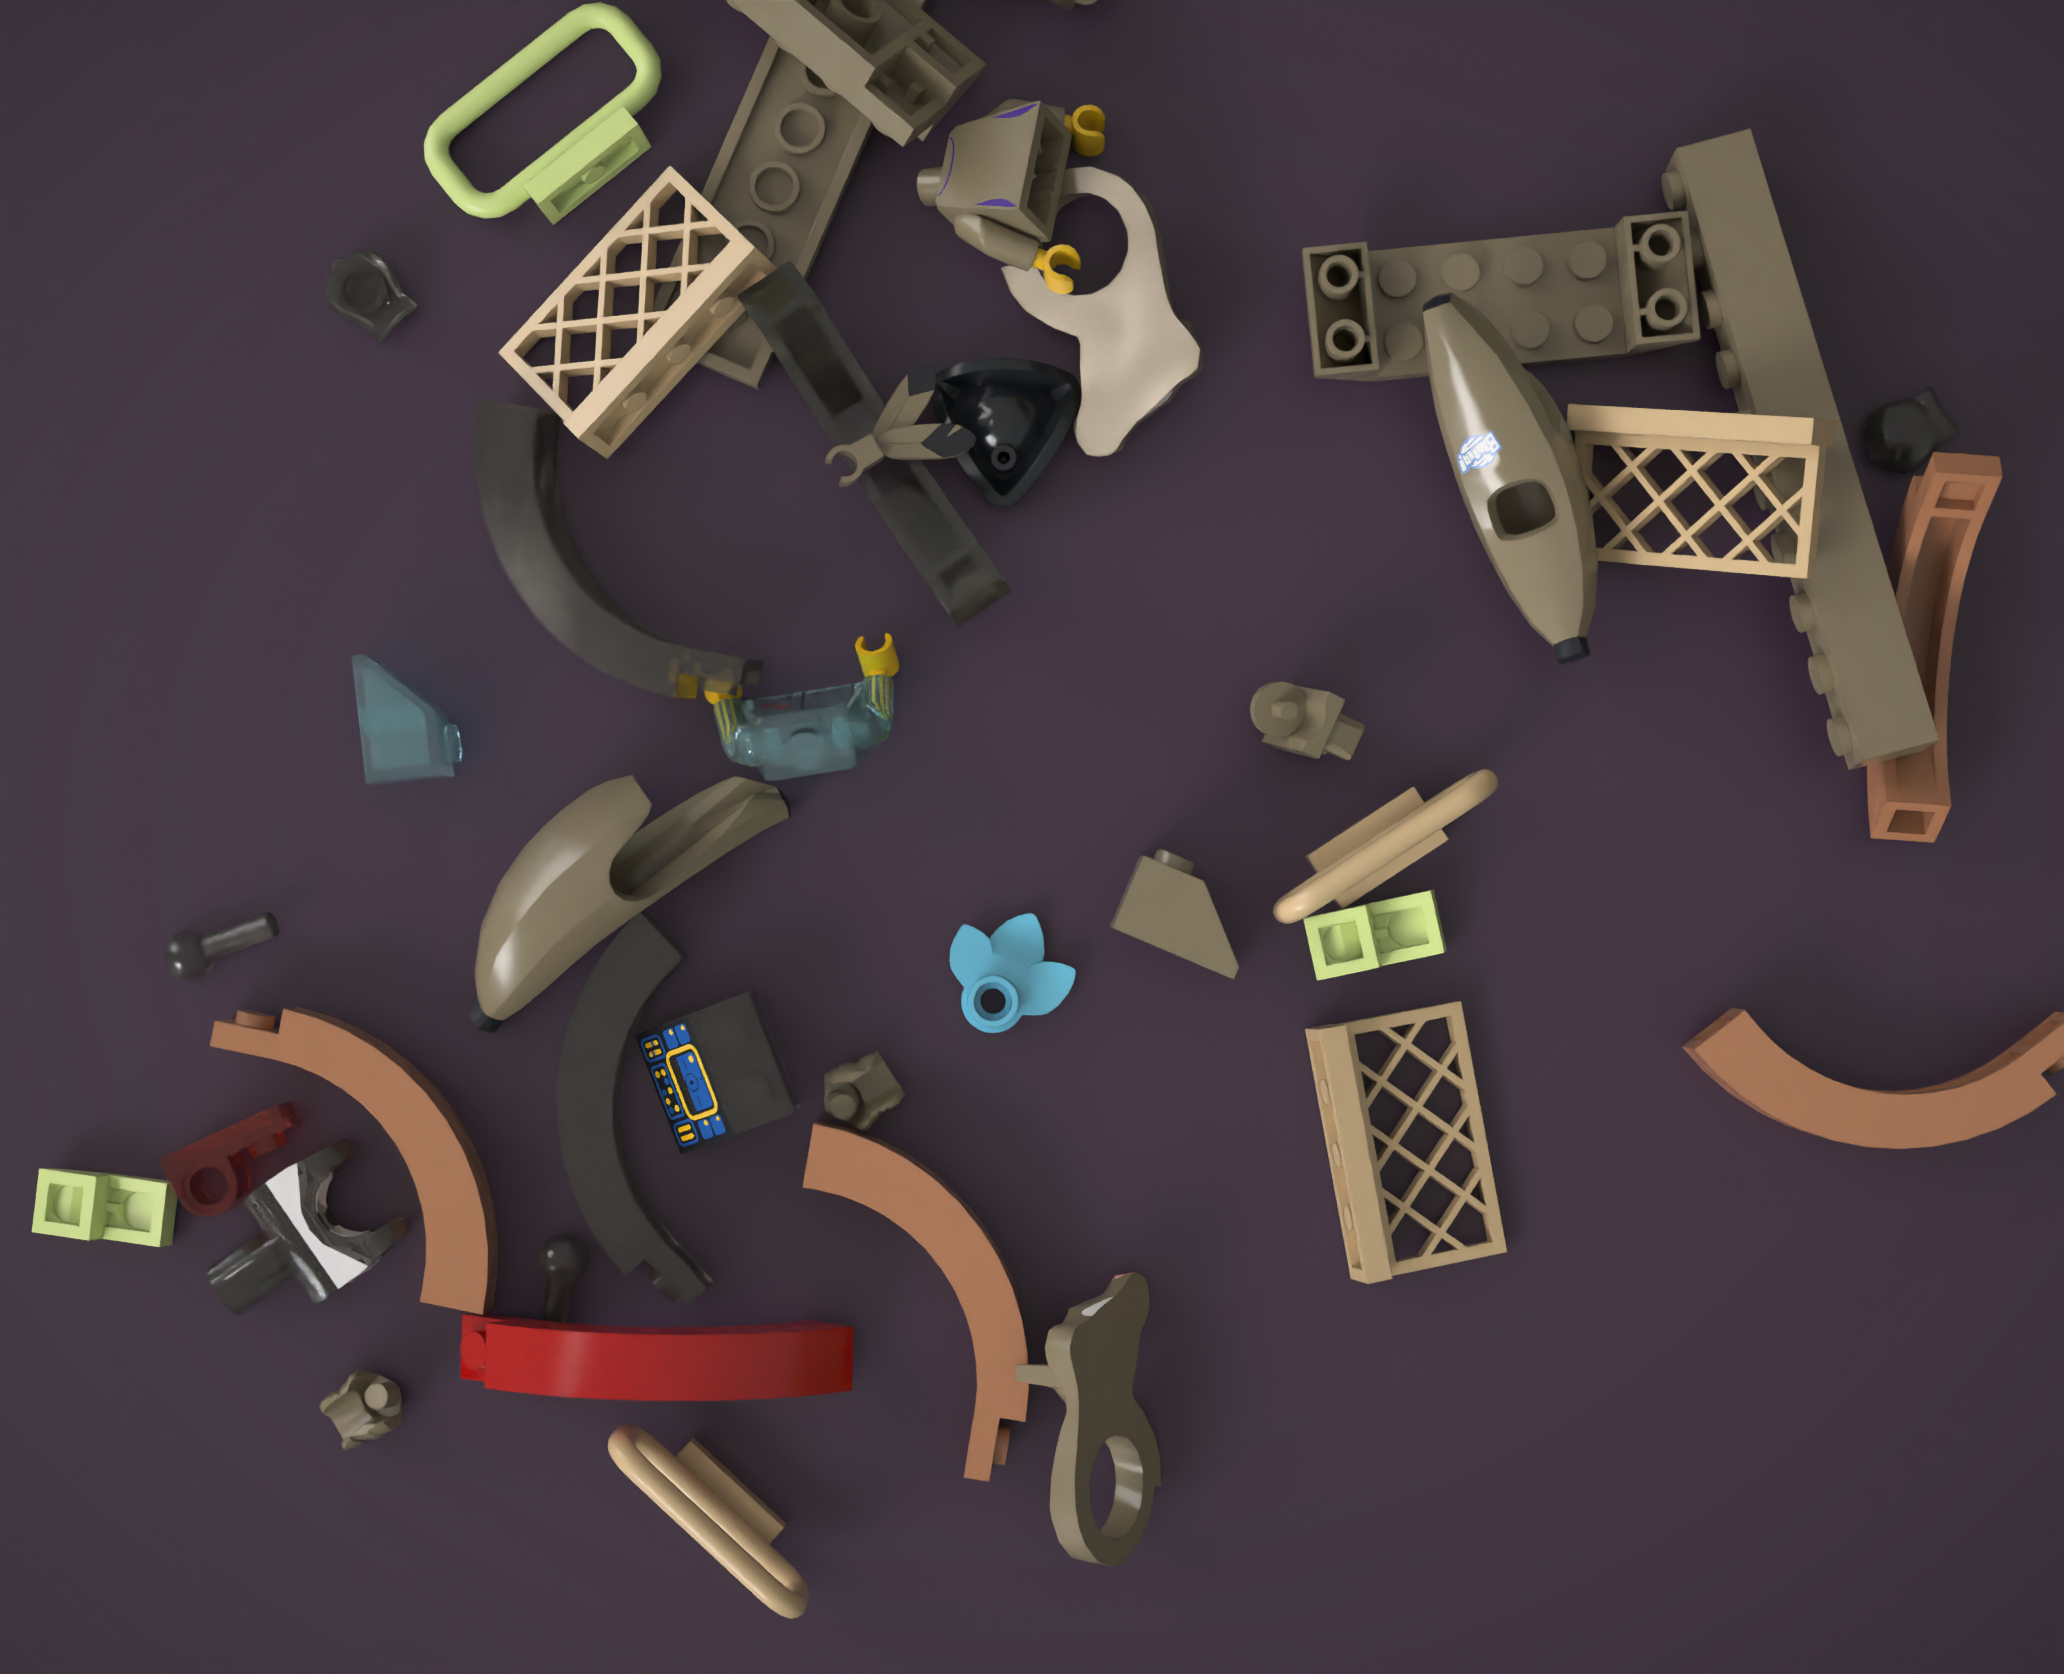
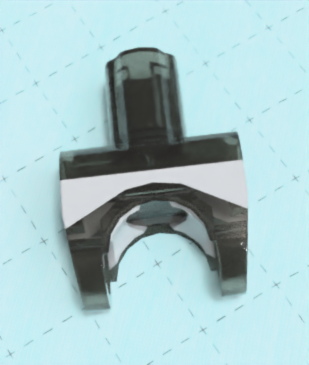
[206,1138,411,1315]

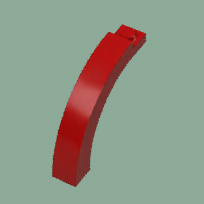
[460,1313,854,1401]

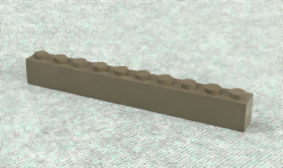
[1661,129,1939,770]

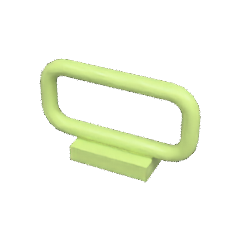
[424,2,662,225]

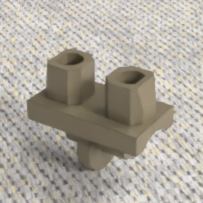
[1250,681,1365,760]

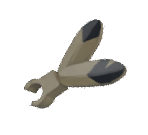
[825,365,976,487]

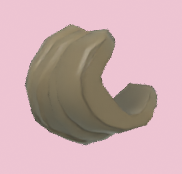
[824,1050,906,1131]
[319,1369,403,1451]

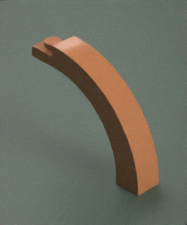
[1867,452,2003,843]
[210,1007,498,1315]
[1682,1008,2064,1149]
[803,1119,1029,1482]

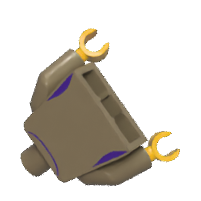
[917,99,1105,294]

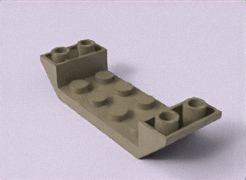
[1302,211,1701,382]

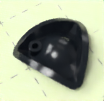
[931,358,1081,507]

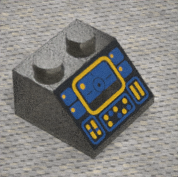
[635,989,800,1154]

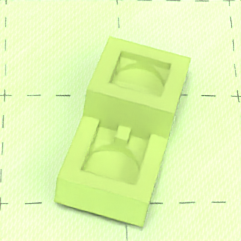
[1303,889,1447,981]
[32,1168,179,1247]

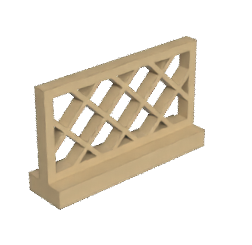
[498,166,781,459]
[1567,404,1838,579]
[1305,1001,1507,1284]

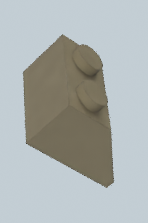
[1110,849,1239,979]

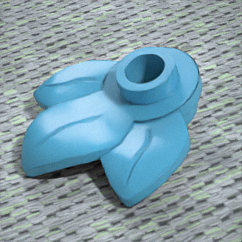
[949,913,1076,1033]

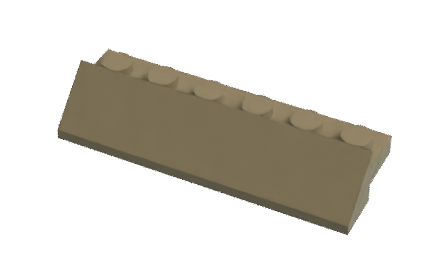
[726,0,987,147]

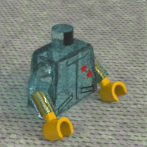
[702,633,900,781]

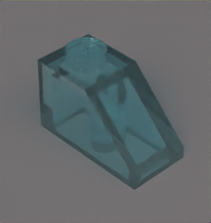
[352,654,462,786]

